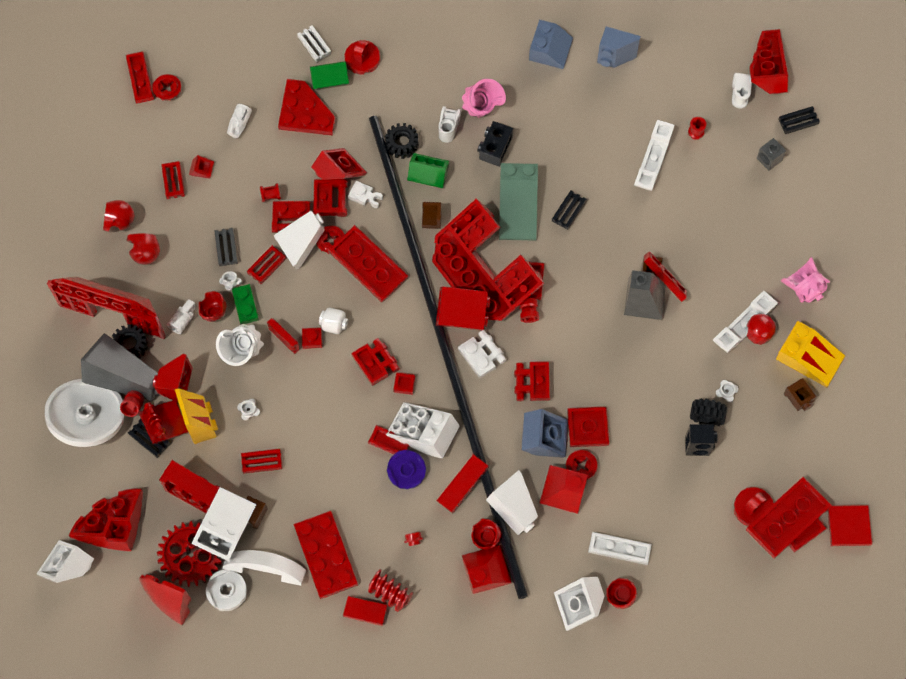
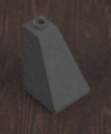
[624,270,666,320]
[81,333,159,401]

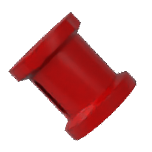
[688,117,707,140]
[260,183,281,202]

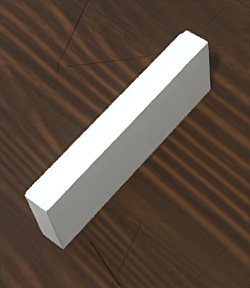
[588,532,652,565]

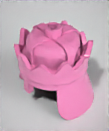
[462,79,506,118]
[781,257,830,303]

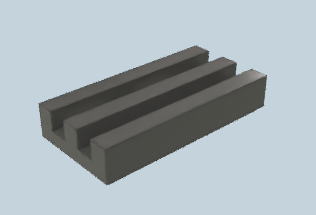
[214,228,238,267]

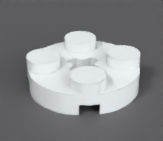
[206,570,247,611]

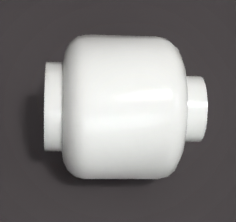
[319,307,348,334]

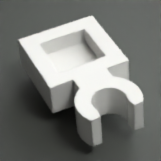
[348,181,383,208]

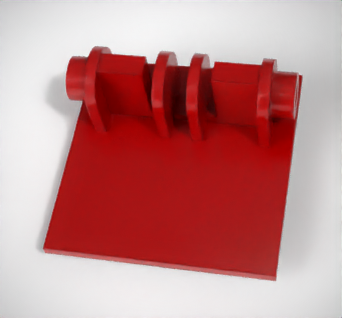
[139,400,188,444]

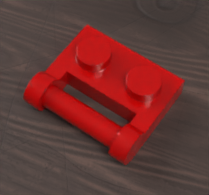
[313,179,348,217]
[272,201,311,233]

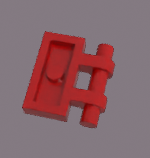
[351,338,400,386]
[514,362,550,401]

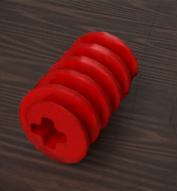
[368,569,413,612]

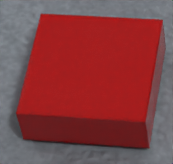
[393,372,415,395]

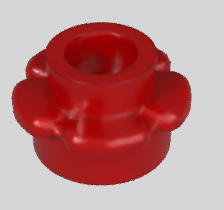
[404,532,423,546]

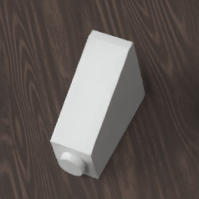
[274,211,325,270]
[486,470,538,535]

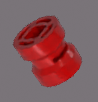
[519,298,539,323]
[120,390,144,417]

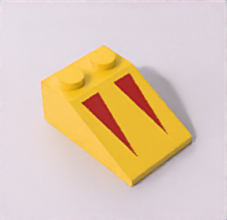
[776,321,845,388]
[175,389,218,444]

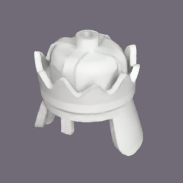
[216,324,264,366]

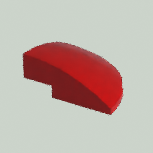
[69,489,143,551]
[139,574,191,625]

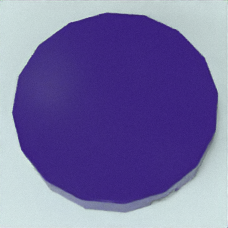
[387,450,426,490]

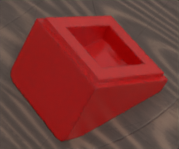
[189,155,214,179]

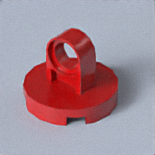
[344,40,380,75]
[734,487,773,526]

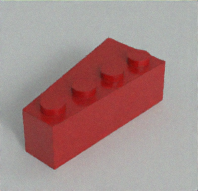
[159,460,222,513]

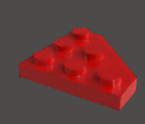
[278,79,335,136]

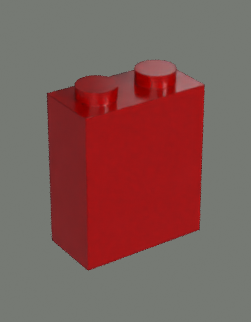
[436,286,490,331]

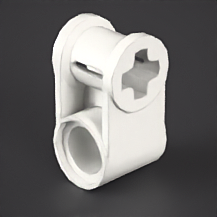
[732,73,752,109]
[439,106,461,143]

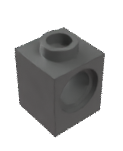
[757,138,786,171]

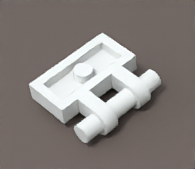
[458,330,507,379]

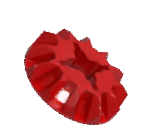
[152,74,181,101]
[316,226,345,254]
[566,450,598,480]

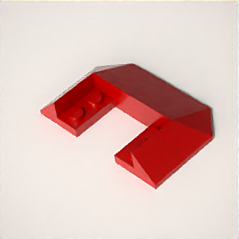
[432,198,544,321]
[47,277,166,339]

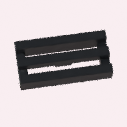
[778,106,820,134]
[552,190,587,230]
[127,418,170,458]

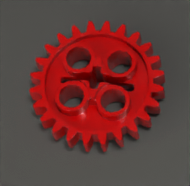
[157,521,222,587]

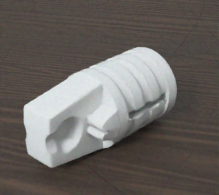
[227,104,252,138]
[167,299,196,334]

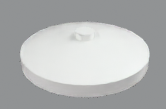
[45,379,125,447]

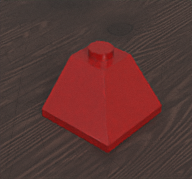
[311,148,367,180]
[153,354,193,403]
[540,465,588,514]
[462,545,511,594]

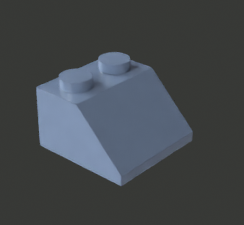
[529,19,573,69]
[597,26,641,68]
[522,409,568,458]

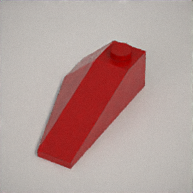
[749,29,788,94]

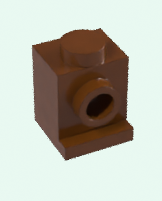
[784,378,817,411]

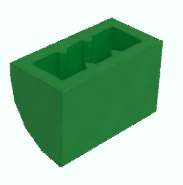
[310,61,349,89]
[407,153,449,188]

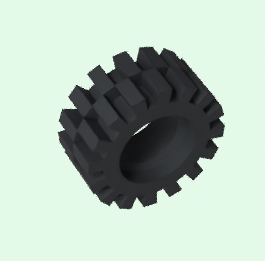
[385,123,419,159]
[112,324,148,359]
[690,398,727,427]

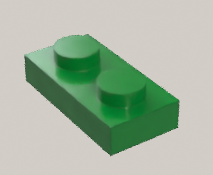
[232,284,259,325]

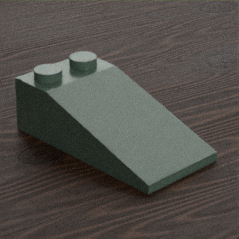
[499,163,538,241]

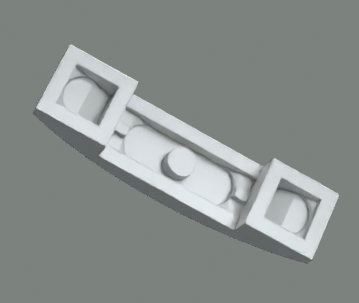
[634,120,675,191]
[713,291,778,353]
[223,550,306,586]

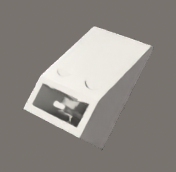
[386,402,460,459]
[191,487,256,561]

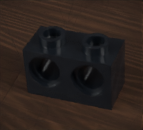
[477,121,513,167]
[685,424,718,456]

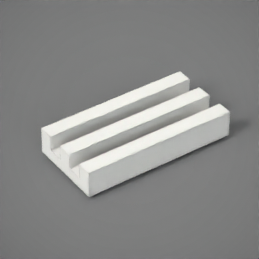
[297,25,331,62]

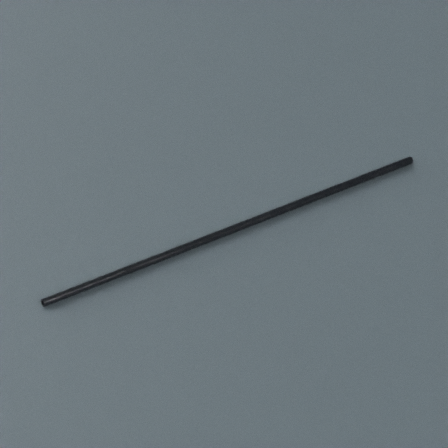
[369,116,528,599]

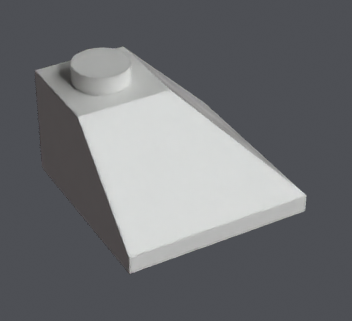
[37,540,94,583]
[554,577,604,631]

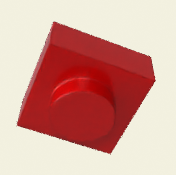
[302,328,322,349]

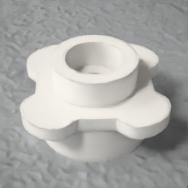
[219,271,242,290]
[716,380,738,402]
[237,399,260,421]

